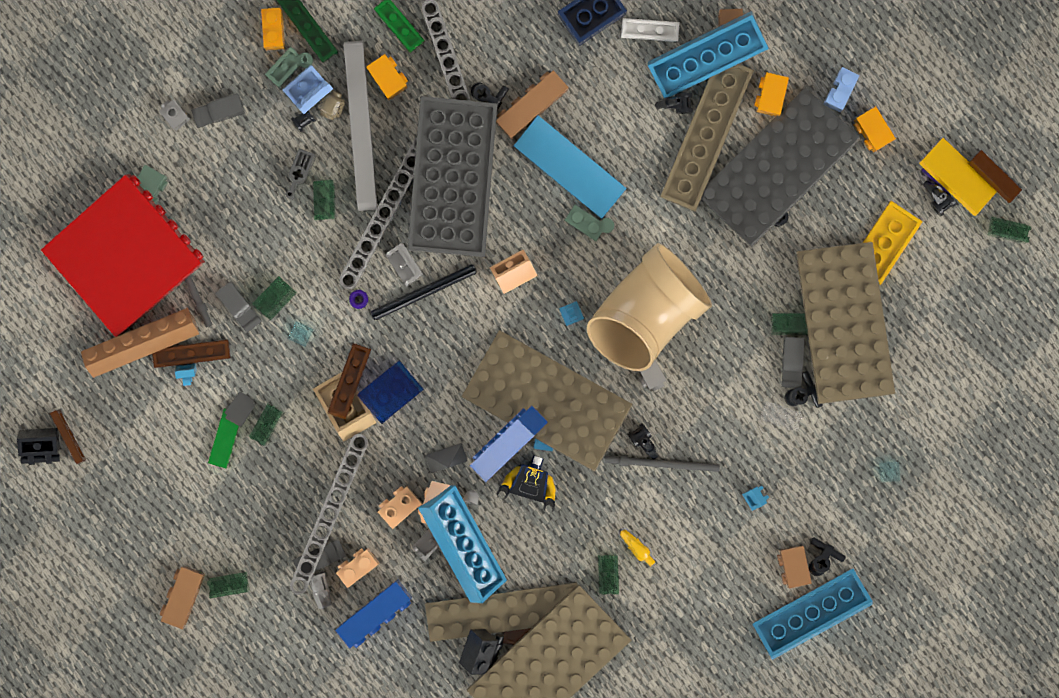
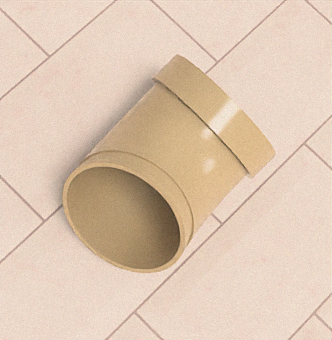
[587,243,712,371]

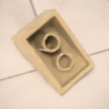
[313,372,377,442]

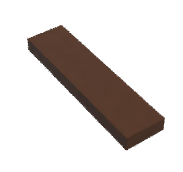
[152,339,231,368]
[328,343,371,419]

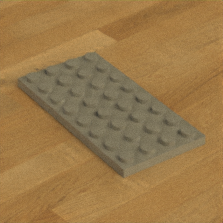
[796,242,895,404]
[461,330,633,472]
[466,584,632,698]

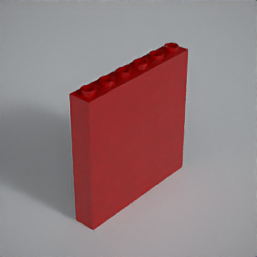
[41,174,205,337]

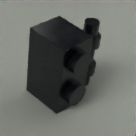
[17,428,60,465]
[459,629,504,675]

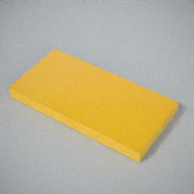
[919,138,997,216]
[862,201,923,285]

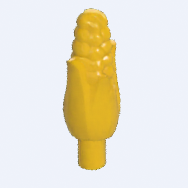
[620,530,655,567]

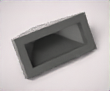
[425,443,467,473]

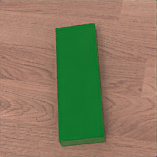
[374,0,425,53]
[208,408,239,469]

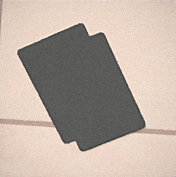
[225,392,255,427]

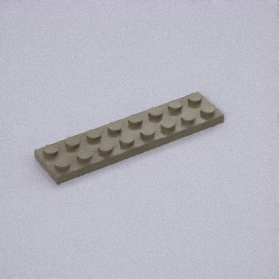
[660,64,754,212]
[425,582,577,642]

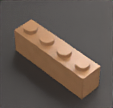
[496,70,569,140]

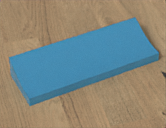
[648,11,769,98]
[513,115,627,219]
[418,485,507,603]
[753,569,873,660]

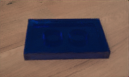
[357,360,424,424]

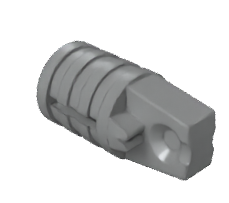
[310,572,331,609]

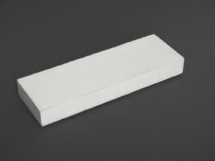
[621,18,680,42]

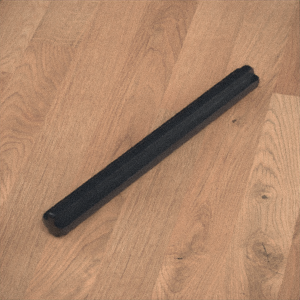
[371,264,477,320]

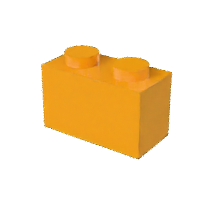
[261,8,285,51]
[366,54,408,100]
[754,72,789,116]
[854,106,896,153]

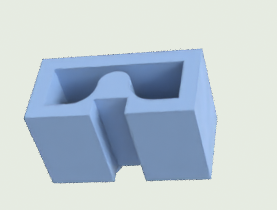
[823,67,860,112]

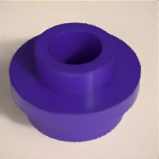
[349,290,368,309]

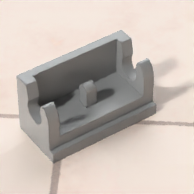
[386,243,424,287]
[412,529,439,561]

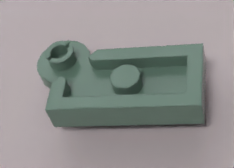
[265,47,313,88]
[564,205,614,241]

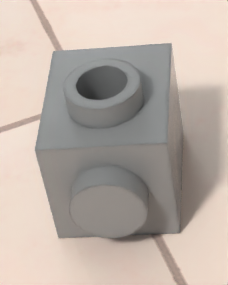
[159,99,191,131]
[639,360,667,391]

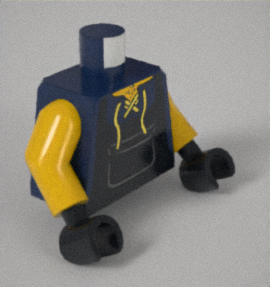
[497,456,556,512]

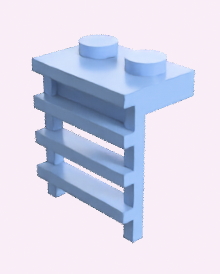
[282,65,333,114]

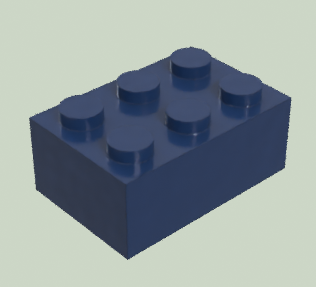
[557,0,627,46]

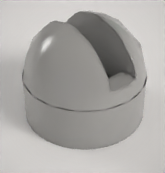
[463,490,479,505]

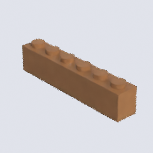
[81,308,200,378]

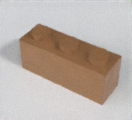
[160,566,205,629]

